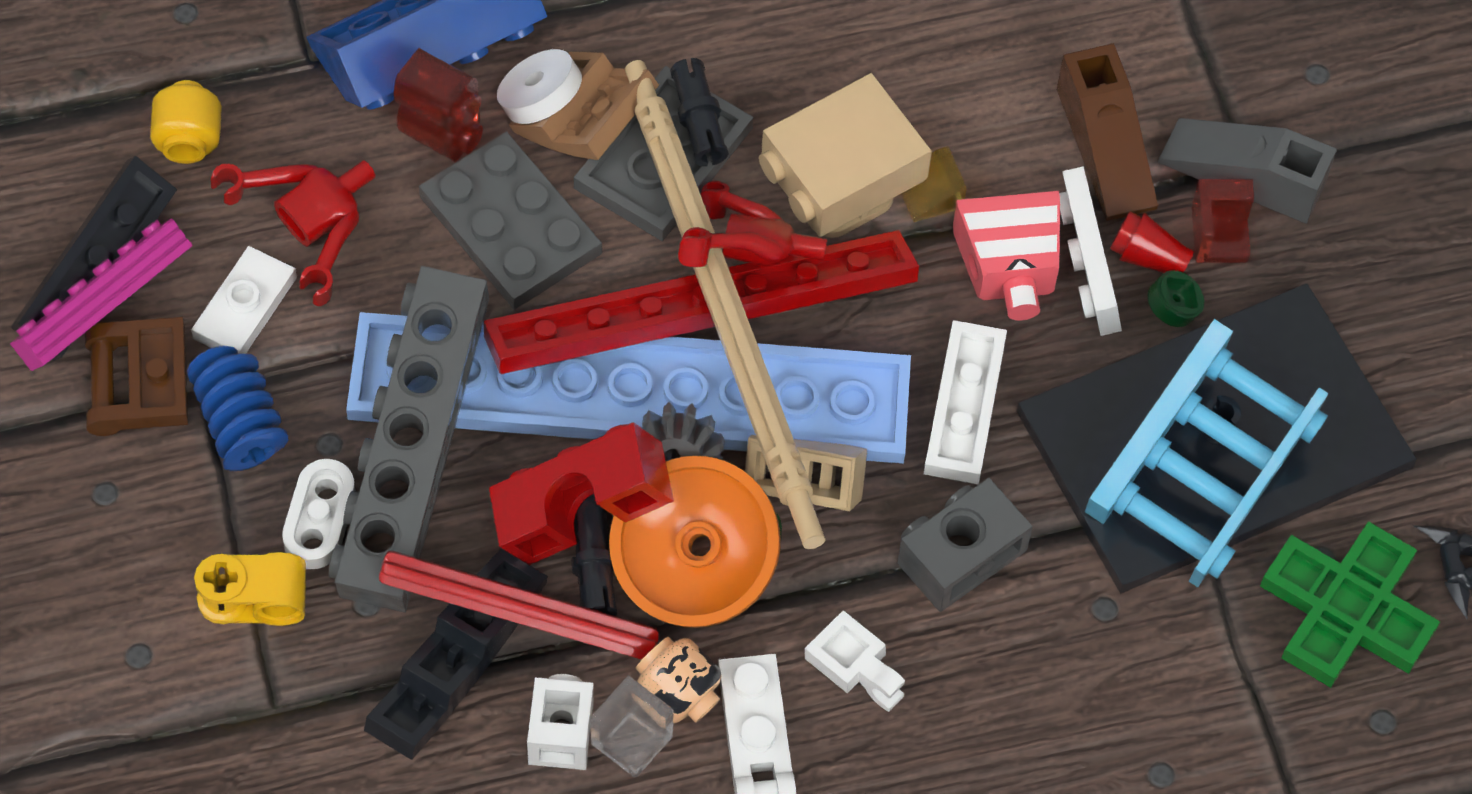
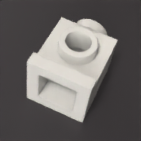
[527,674,594,770]

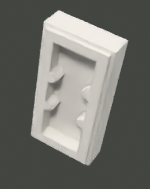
[191,246,297,354]

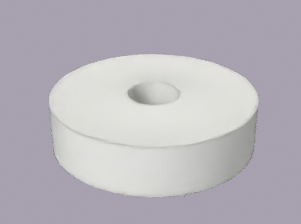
[497,49,582,124]

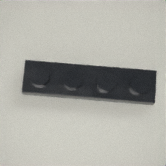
[11,155,177,361]

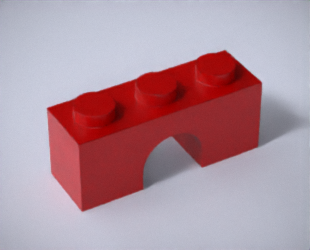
[489,422,674,565]

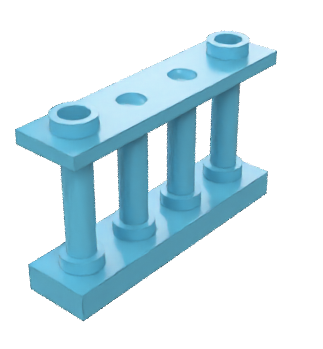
[1085,319,1329,587]

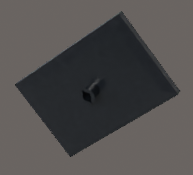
[1016,283,1417,594]

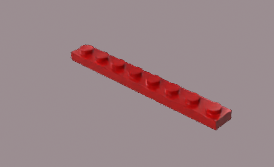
[483,230,919,374]

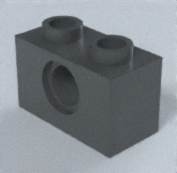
[897,478,1033,612]

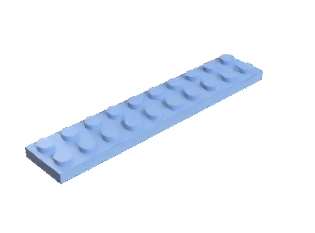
[346,312,911,464]

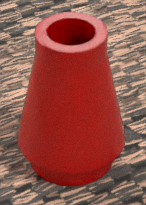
[1109,211,1194,273]

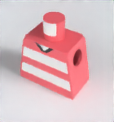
[953,191,1060,321]

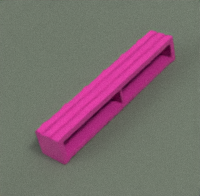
[10,218,193,371]

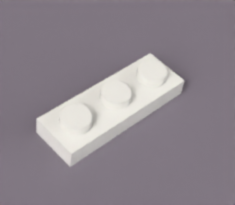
[1059,166,1122,336]
[924,320,1007,485]

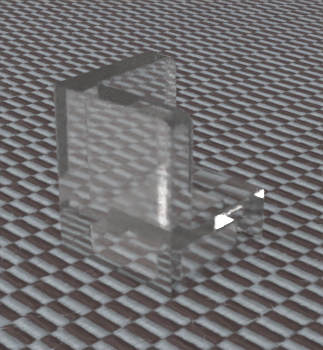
[591,675,674,778]

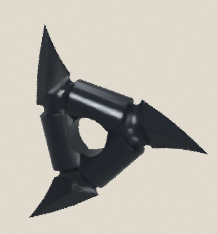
[1414,526,1472,620]

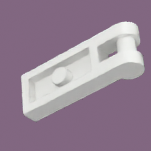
[718,654,796,794]

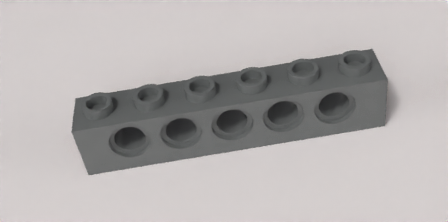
[329,266,489,613]

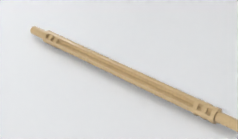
[625,60,825,549]

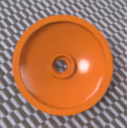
[609,456,781,628]

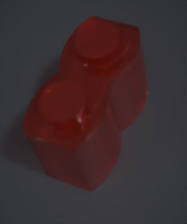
[394,48,483,162]

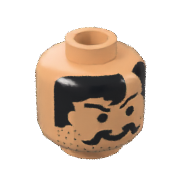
[635,636,722,723]

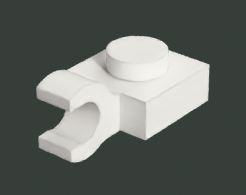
[805,610,905,712]

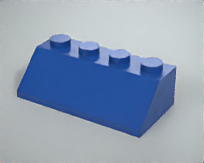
[306,0,548,110]

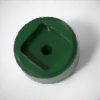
[1148,270,1204,327]

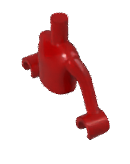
[211,160,376,306]
[678,181,828,267]

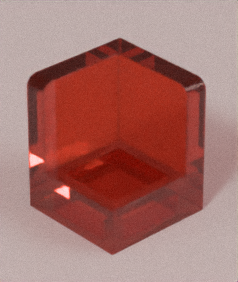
[1191,179,1254,263]

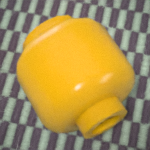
[150,80,222,164]

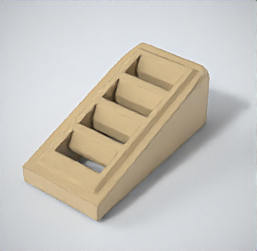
[745,435,867,511]

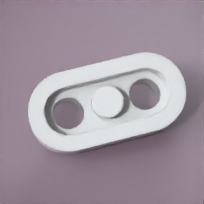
[282,459,355,569]

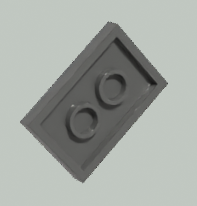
[574,66,754,242]
[419,131,602,310]

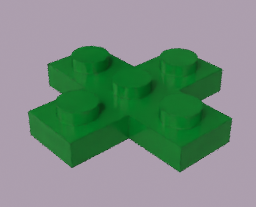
[1260,521,1440,688]

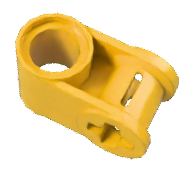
[194,552,306,626]

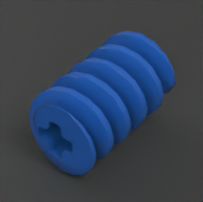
[187,346,289,472]

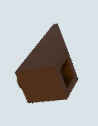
[1056,43,1158,221]

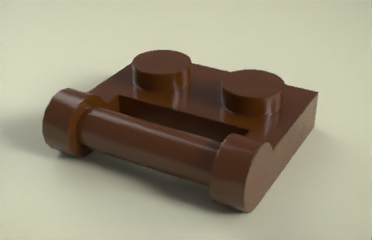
[85,317,188,436]

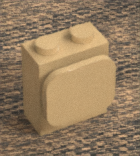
[759,73,932,238]

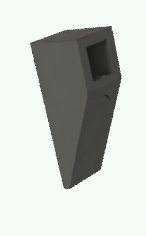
[1158,118,1337,224]

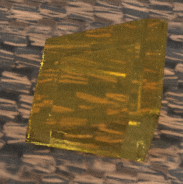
[901,146,966,222]

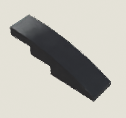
[364,549,548,760]

